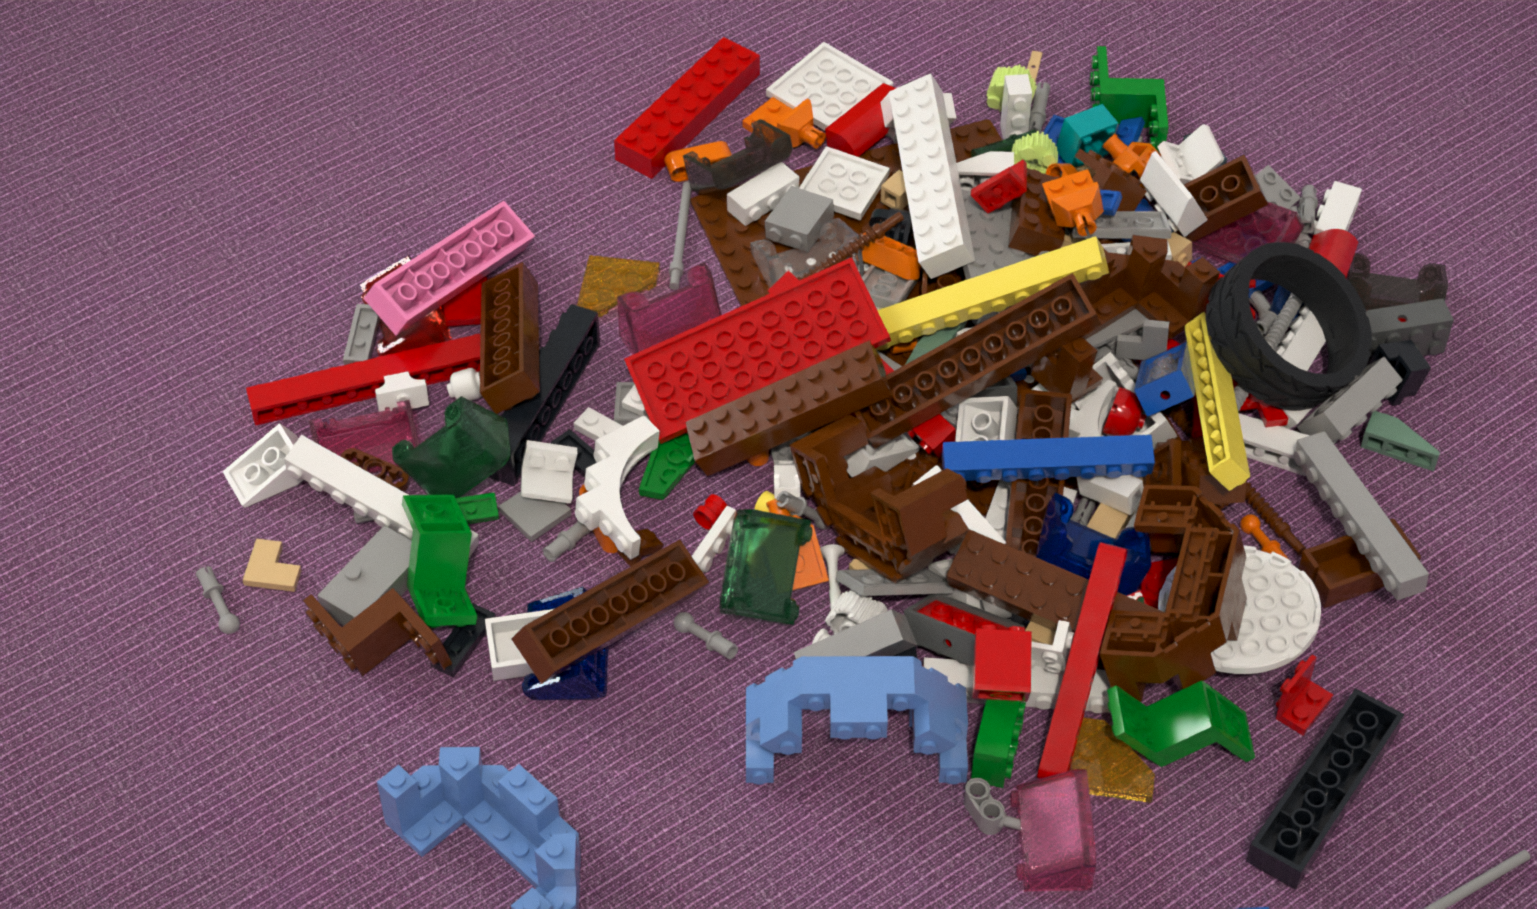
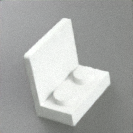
[521,440,577,503]

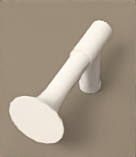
[820,544,845,609]

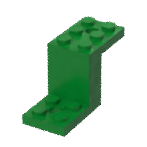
[1089,46,1169,154]
[402,495,477,628]
[1107,680,1255,767]

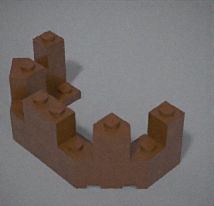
[1031,235,1220,404]
[789,414,969,583]
[1100,484,1247,702]

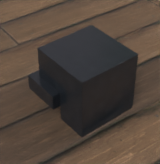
[1367,340,1431,406]

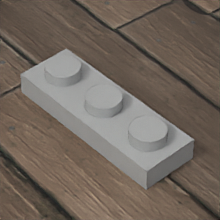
[343,304,380,365]

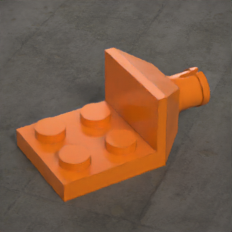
[742,97,826,151]
[1102,133,1161,179]
[1042,169,1104,236]
[758,499,829,595]

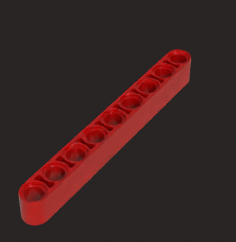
[1037,542,1127,786]

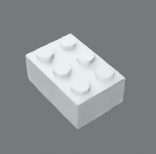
[485,609,574,681]

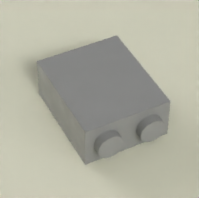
[765,186,834,252]

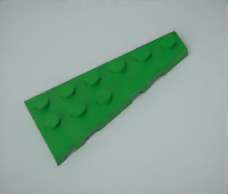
[639,432,695,500]

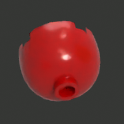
[1103,387,1147,436]

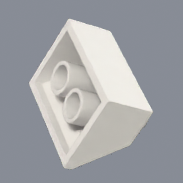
[1140,151,1208,237]
[955,396,1018,480]

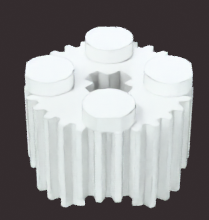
[825,589,887,634]

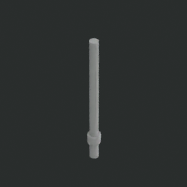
[669,182,692,290]
[1417,850,1531,909]

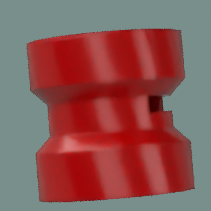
[693,494,728,530]

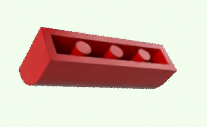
[825,83,896,157]
[1308,229,1359,279]

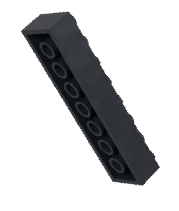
[482,304,600,486]
[1246,688,1405,889]

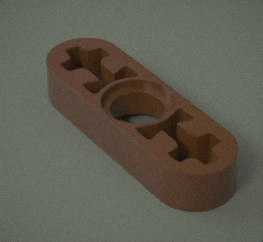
[340,448,409,492]

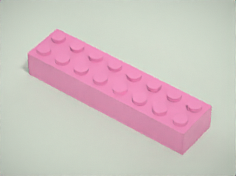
[364,201,535,335]

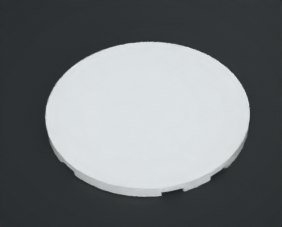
[1158,546,1321,674]

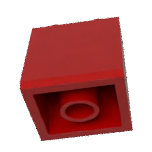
[972,625,1032,702]

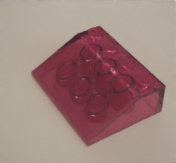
[1192,202,1305,264]

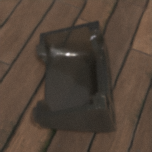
[683,119,793,195]
[1346,253,1448,311]

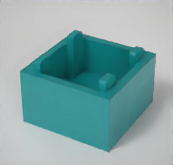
[1056,104,1118,167]

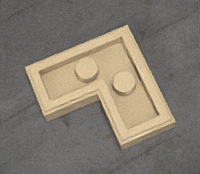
[243,539,301,592]

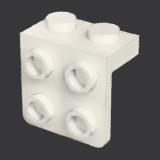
[1158,124,1224,185]
[1031,620,1075,673]

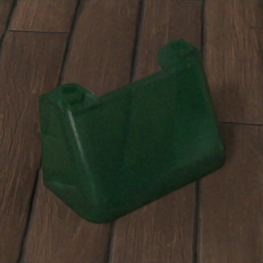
[392,396,510,498]
[719,509,813,625]

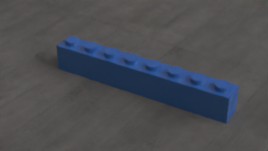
[942,435,1155,483]

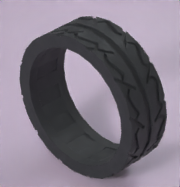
[1206,242,1372,411]

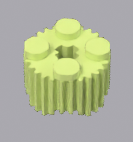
[987,64,1037,112]
[1012,131,1058,174]

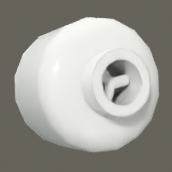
[447,368,482,403]

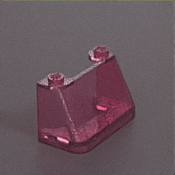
[617,262,722,355]
[309,400,422,474]
[1011,769,1096,892]

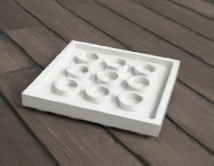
[766,42,893,131]

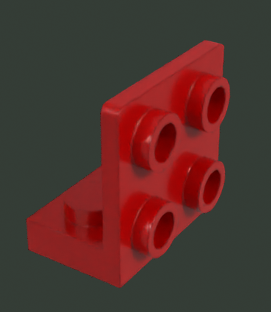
[971,160,1027,214]
[1276,655,1333,736]

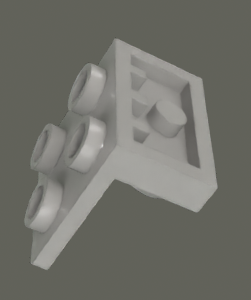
[1256,165,1300,224]

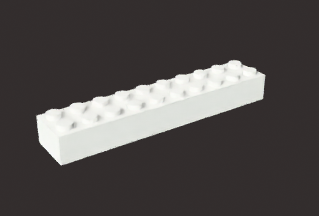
[889,74,975,279]

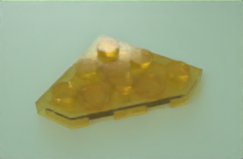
[577,255,660,317]
[1069,717,1155,803]

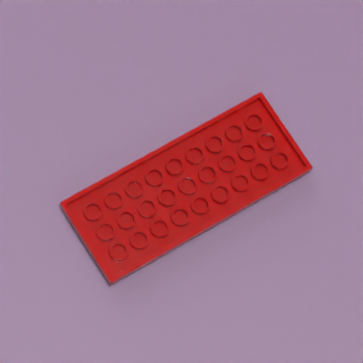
[624,257,891,444]

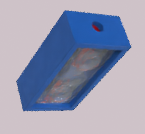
[1134,342,1195,417]

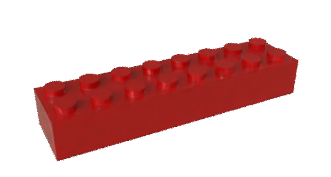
[614,37,760,179]

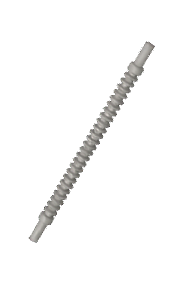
[1234,293,1303,411]

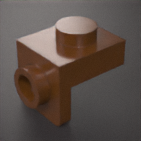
[617,528,664,567]

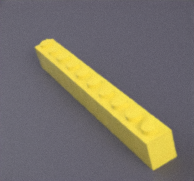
[875,236,1109,351]
[1185,312,1250,491]

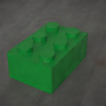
[971,700,1026,788]

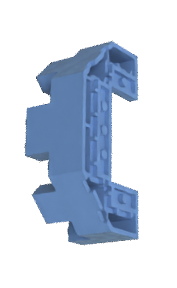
[746,656,968,785]
[377,747,581,909]

